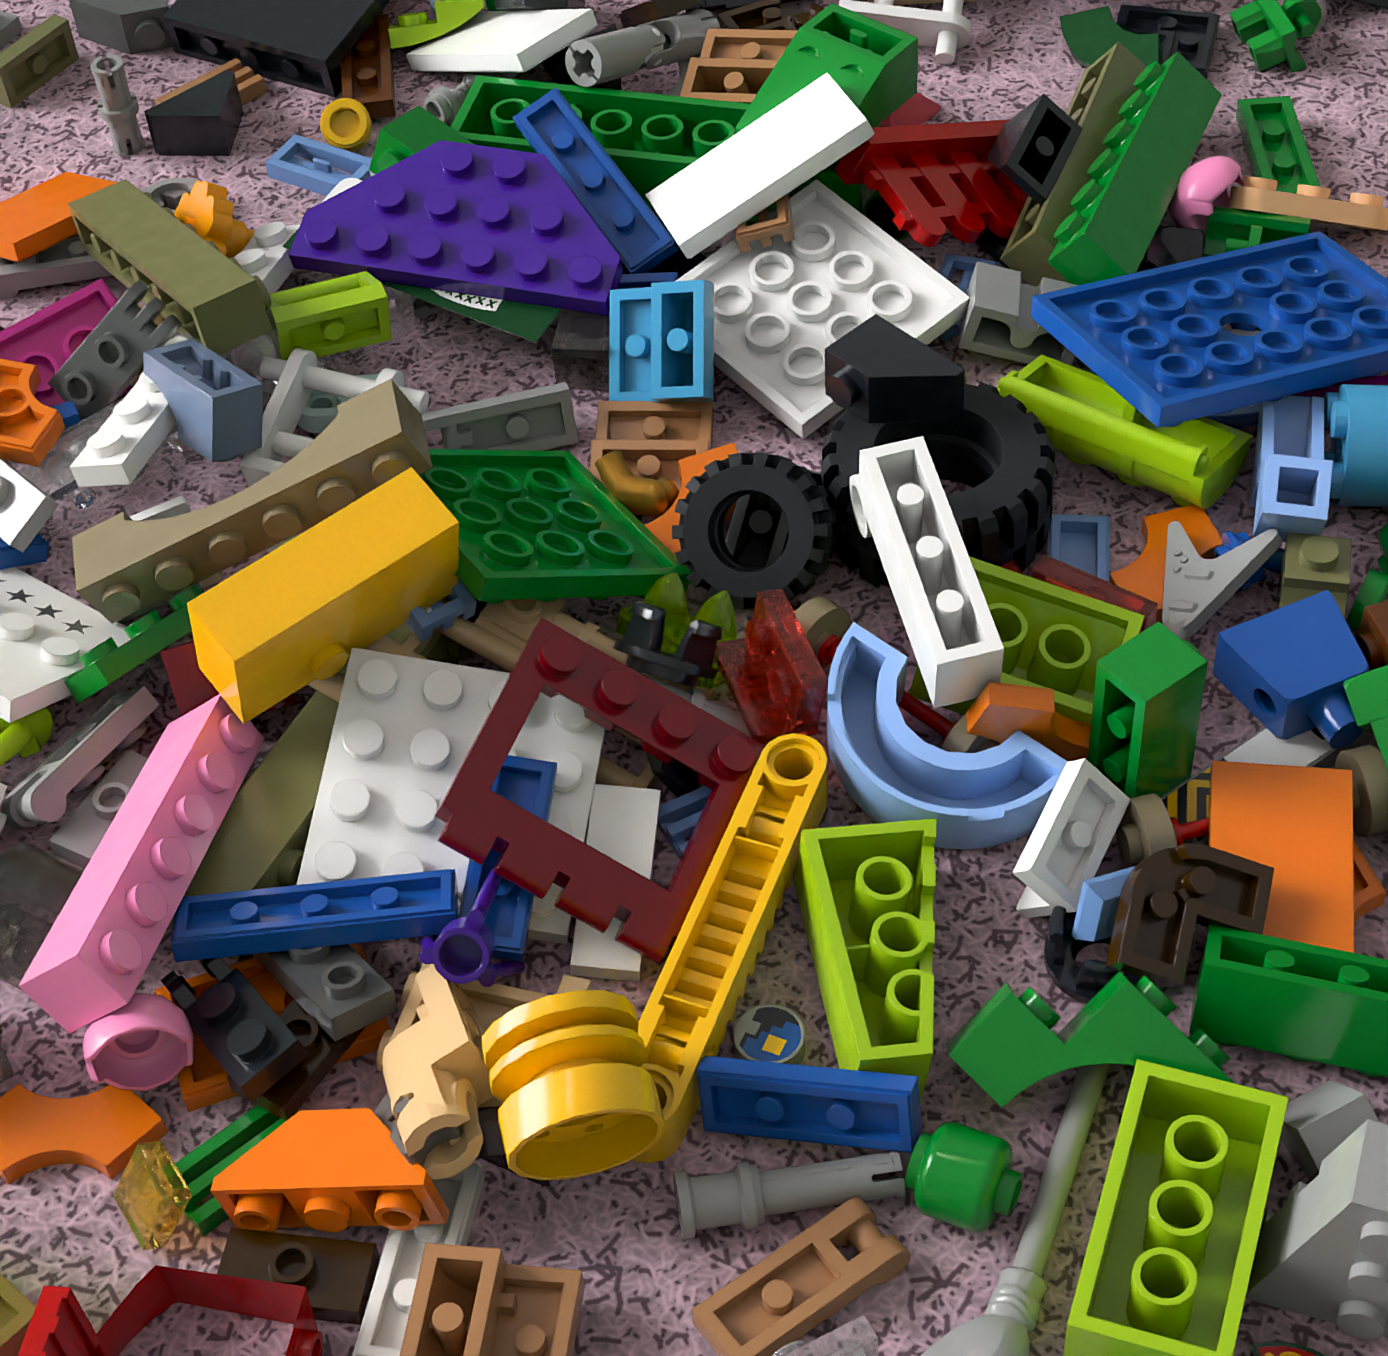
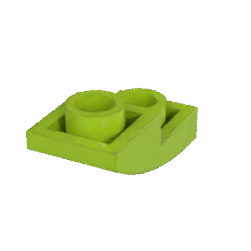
[388,0,484,49]

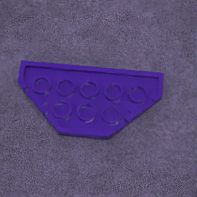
[288,140,623,316]

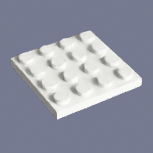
[676,179,970,439]
[297,648,606,944]

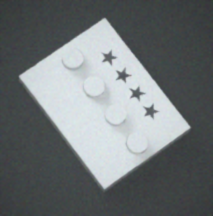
[0,567,145,723]

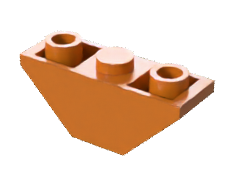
[210,1108,449,1233]

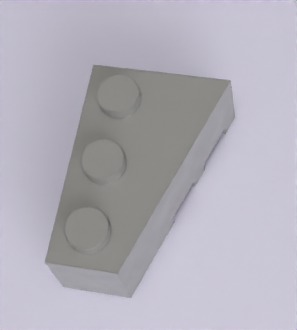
[1245,1119,1388,1340]

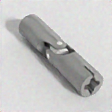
[565,9,721,87]

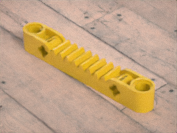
[632,733,828,1163]

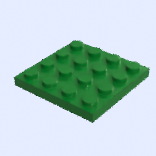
[419,449,691,604]

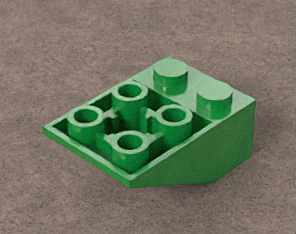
[735,3,918,172]

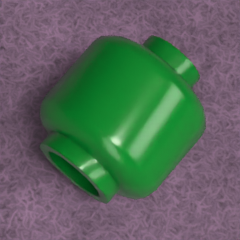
[905,1121,1024,1232]

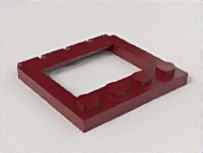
[434,617,766,964]

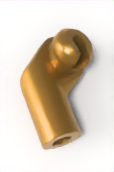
[595,450,679,517]

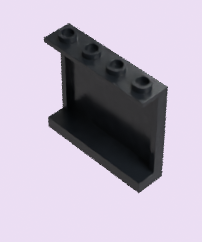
[162,0,390,98]

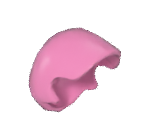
[1168,155,1244,238]
[82,992,194,1091]

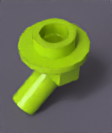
[0,706,54,767]

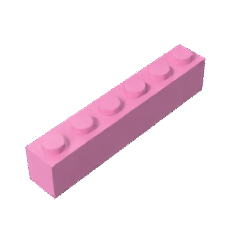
[19,694,265,1034]

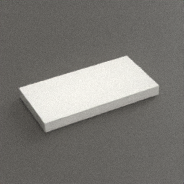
[406,9,598,72]
[645,73,875,259]

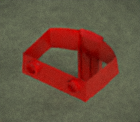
[18,1265,323,1356]

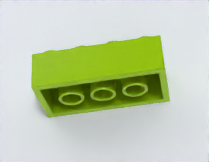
[1063,1059,1289,1356]

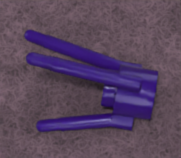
[416,869,525,987]

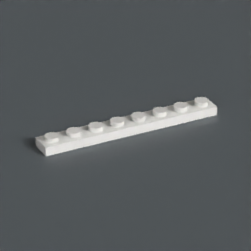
[70,222,300,487]

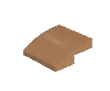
[590,401,714,492]

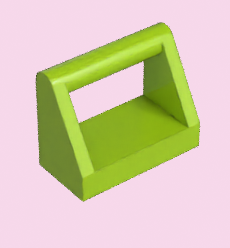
[266,271,392,360]

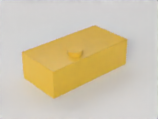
[187,467,459,724]

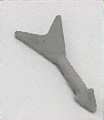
[1162,521,1282,640]

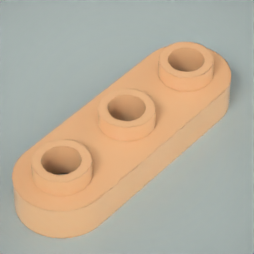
[1228,176,1388,232]

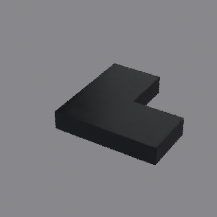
[1116,5,1220,80]

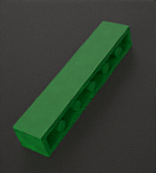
[1047,52,1222,285]

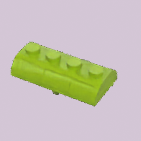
[997,354,1253,509]

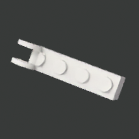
[849,436,1004,708]

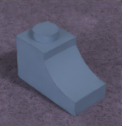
[143,339,263,463]

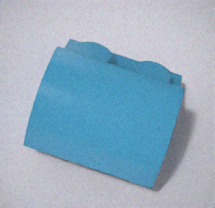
[609,279,714,402]

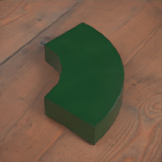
[1060,6,1163,68]

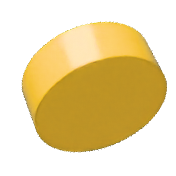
[320,98,373,152]

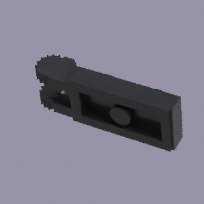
[160,958,310,1103]

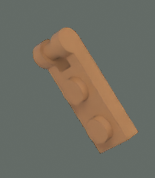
[691,1197,911,1356]

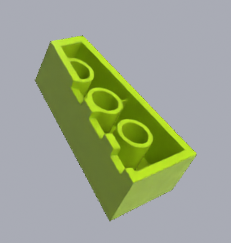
[793,818,937,1104]

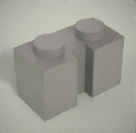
[958,261,1078,365]

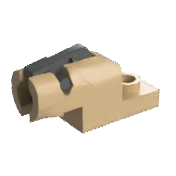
[375,964,494,1180]

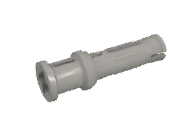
[673,1151,905,1240]

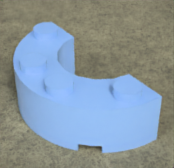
[826,622,1068,850]

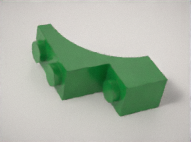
[946,971,1234,1107]

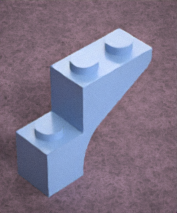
[1249,395,1333,542]

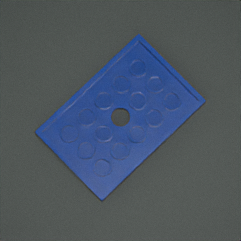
[1030,231,1388,428]

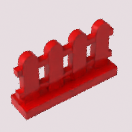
[834,119,1028,247]

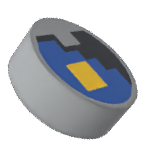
[733,1004,806,1065]

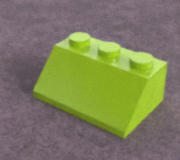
[909,557,1145,727]

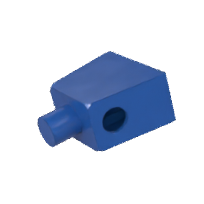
[1213,590,1369,749]

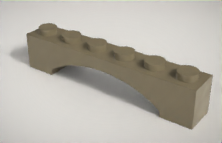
[72,379,433,624]

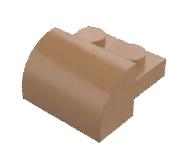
[680,28,798,104]
[400,1243,585,1356]

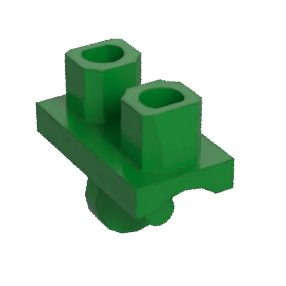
[1230,0,1321,72]
[1202,206,1311,257]

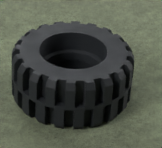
[821,380,1055,594]

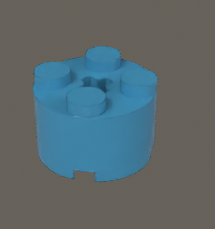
[1324,384,1388,508]

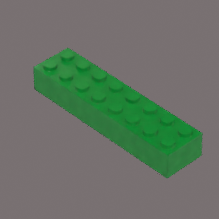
[450,75,881,222]

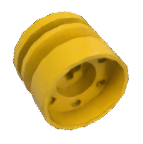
[482,990,665,1180]

